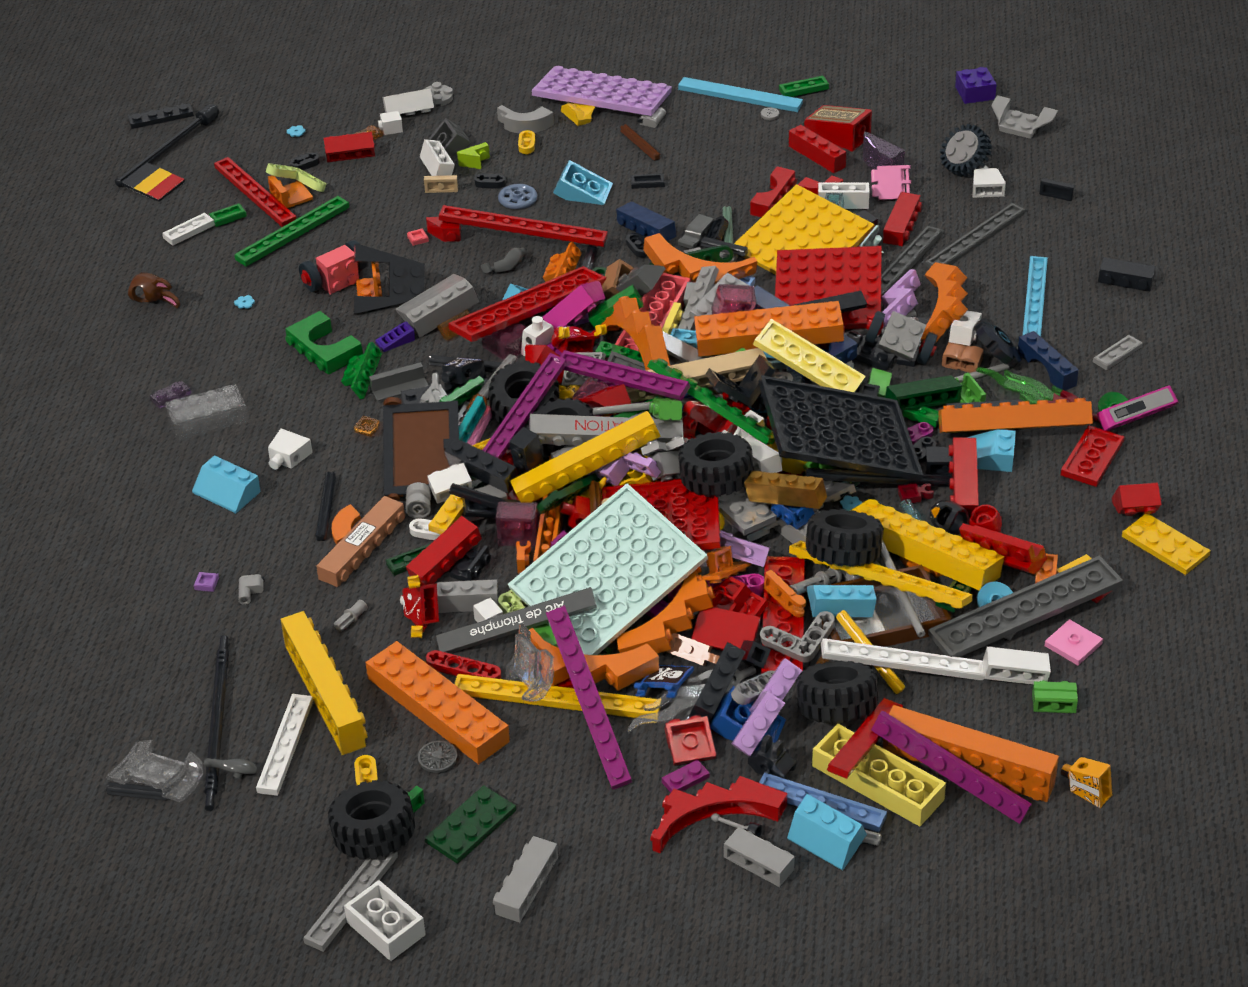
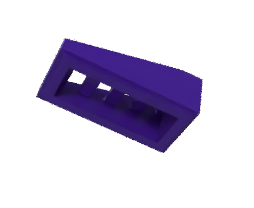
[375,321,415,352]

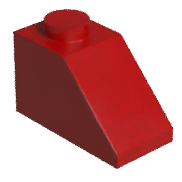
[426,217,461,242]

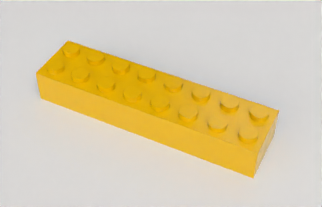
[850,499,1004,590]
[281,611,368,755]

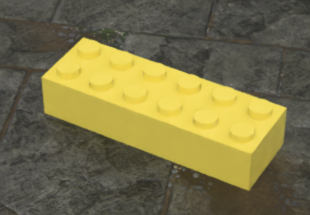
[812,724,946,826]

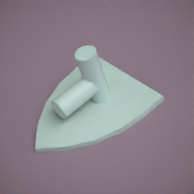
[859,225,884,254]

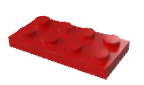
[1060,425,1124,487]

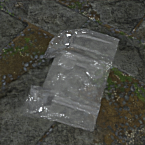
[505,624,554,702]
[106,740,203,803]

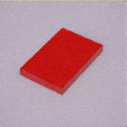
[692,607,761,651]

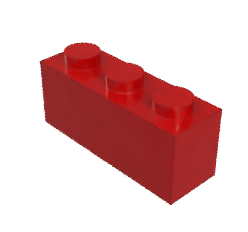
[324,132,375,163]

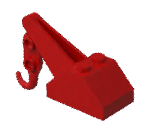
[682,393,754,439]

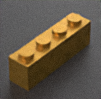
[744,471,827,509]

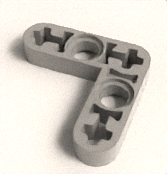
[760,611,835,662]

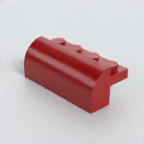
[959,523,1047,574]

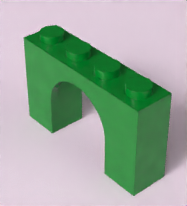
[285,311,363,375]

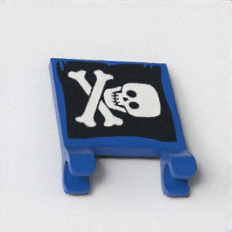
[634,665,694,698]

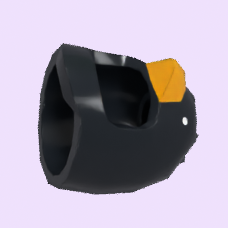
[930,500,968,535]

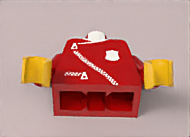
[551,324,607,353]
[400,575,439,638]

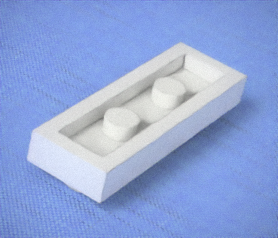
[163,213,215,246]

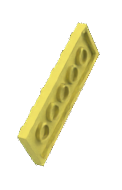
[753,319,865,392]

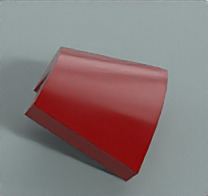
[712,576,769,617]

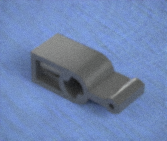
[678,214,714,249]

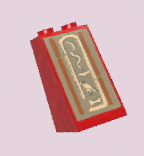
[804,105,872,152]

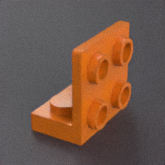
[268,175,313,208]
[356,262,382,297]

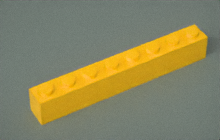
[510,411,661,506]

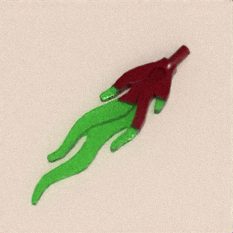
[976,368,1100,423]

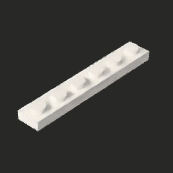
[256,694,313,796]

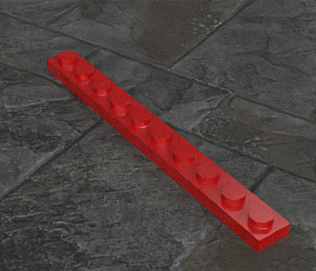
[439,205,608,247]

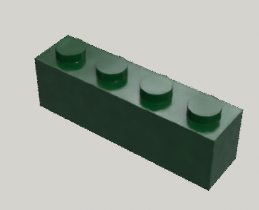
[885,375,962,412]

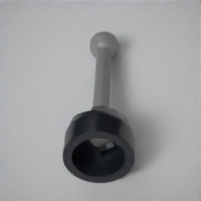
[711,813,762,837]

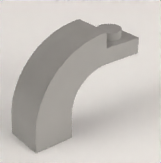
[497,105,554,133]

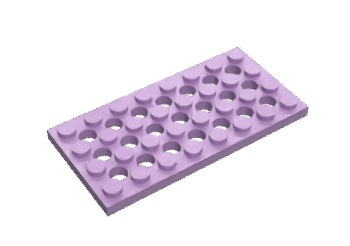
[532,66,672,116]

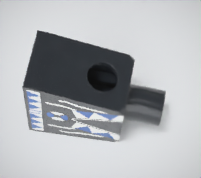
[441,358,486,384]

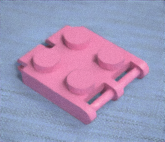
[871,165,911,200]

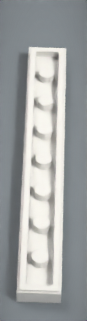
[821,638,984,680]

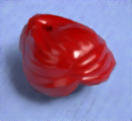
[968,505,1002,533]

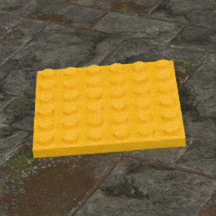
[734,184,875,275]

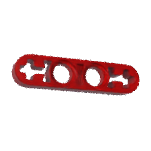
[426,650,501,679]

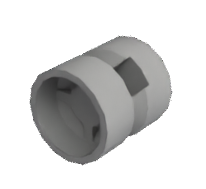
[406,482,431,518]

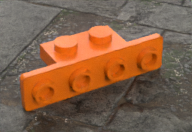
[542,241,581,282]
[702,546,752,583]

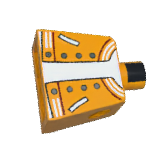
[1061,757,1112,808]

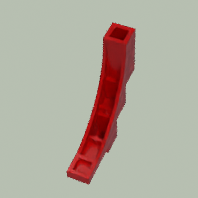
[650,776,787,853]

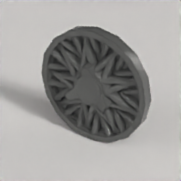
[418,741,458,773]

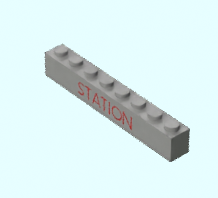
[529,414,683,448]

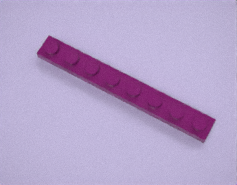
[560,350,691,401]
[482,353,567,459]
[871,711,1032,824]

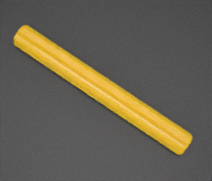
[836,610,905,694]

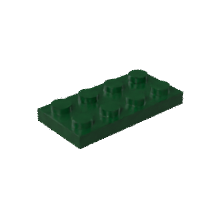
[425,785,516,864]

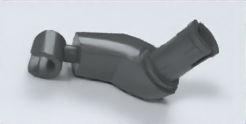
[481,247,526,273]

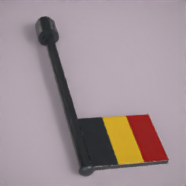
[115,104,219,201]

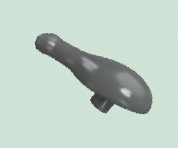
[204,758,257,779]

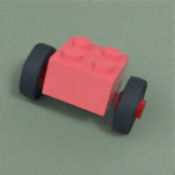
[299,240,368,295]

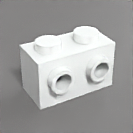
[428,463,473,504]

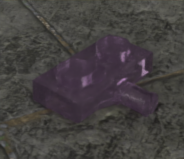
[150,381,191,409]

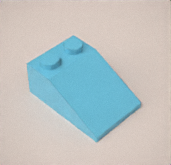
[553,160,613,205]
[967,429,1016,472]

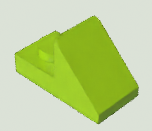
[457,142,490,169]

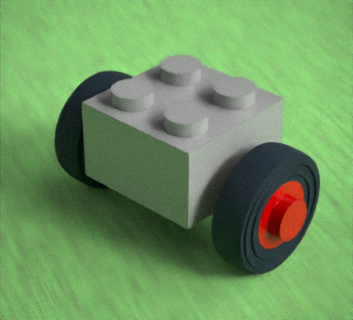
[865,311,937,365]

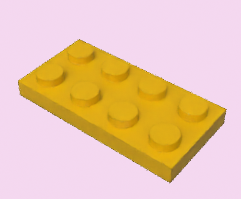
[1122,514,1211,575]

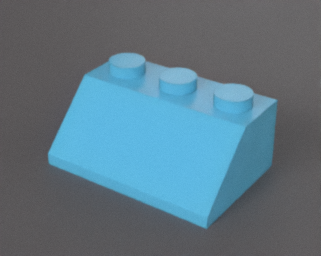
[192,455,261,513]
[807,585,877,617]
[787,794,867,871]

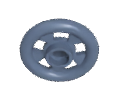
[498,184,538,209]

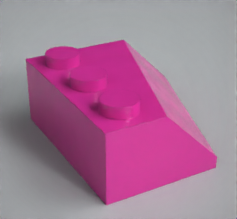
[542,281,605,330]

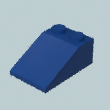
[710,686,786,747]

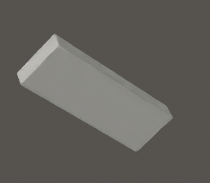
[1093,335,1143,370]

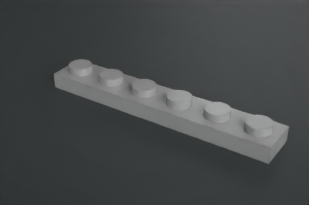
[678,266,719,331]
[303,851,398,952]

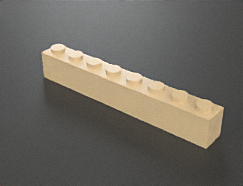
[625,348,767,403]

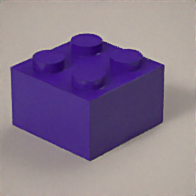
[955,67,997,104]

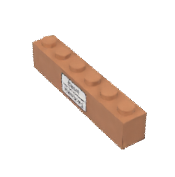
[317,496,405,587]

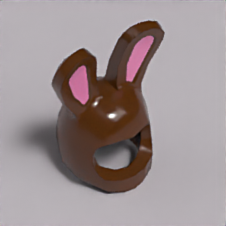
[128,272,180,308]

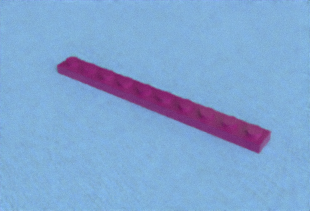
[546,605,633,790]

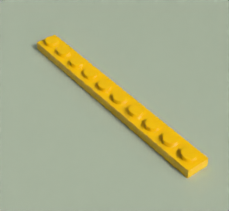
[789,540,972,608]
[454,674,661,721]

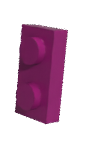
[662,760,710,793]

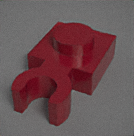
[897,483,934,504]

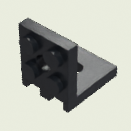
[705,354,775,407]

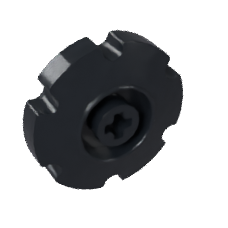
[974,318,1022,368]

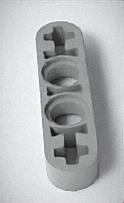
[731,670,775,705]

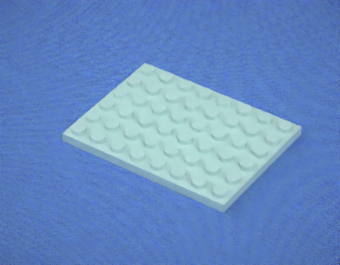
[508,484,708,655]

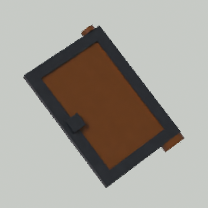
[383,397,459,501]

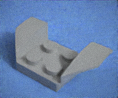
[991,95,1058,139]

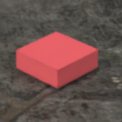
[407,228,429,246]

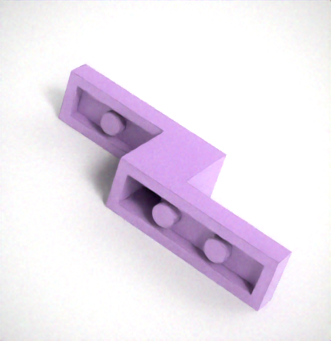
[881,269,921,328]
[587,453,661,486]
[710,530,770,567]
[731,658,802,756]

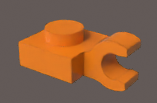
[516,541,531,573]

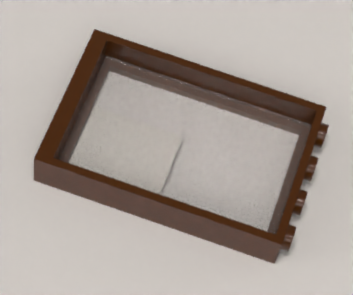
[808,565,952,647]

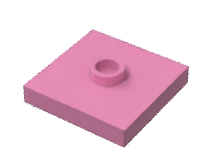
[1044,619,1103,665]

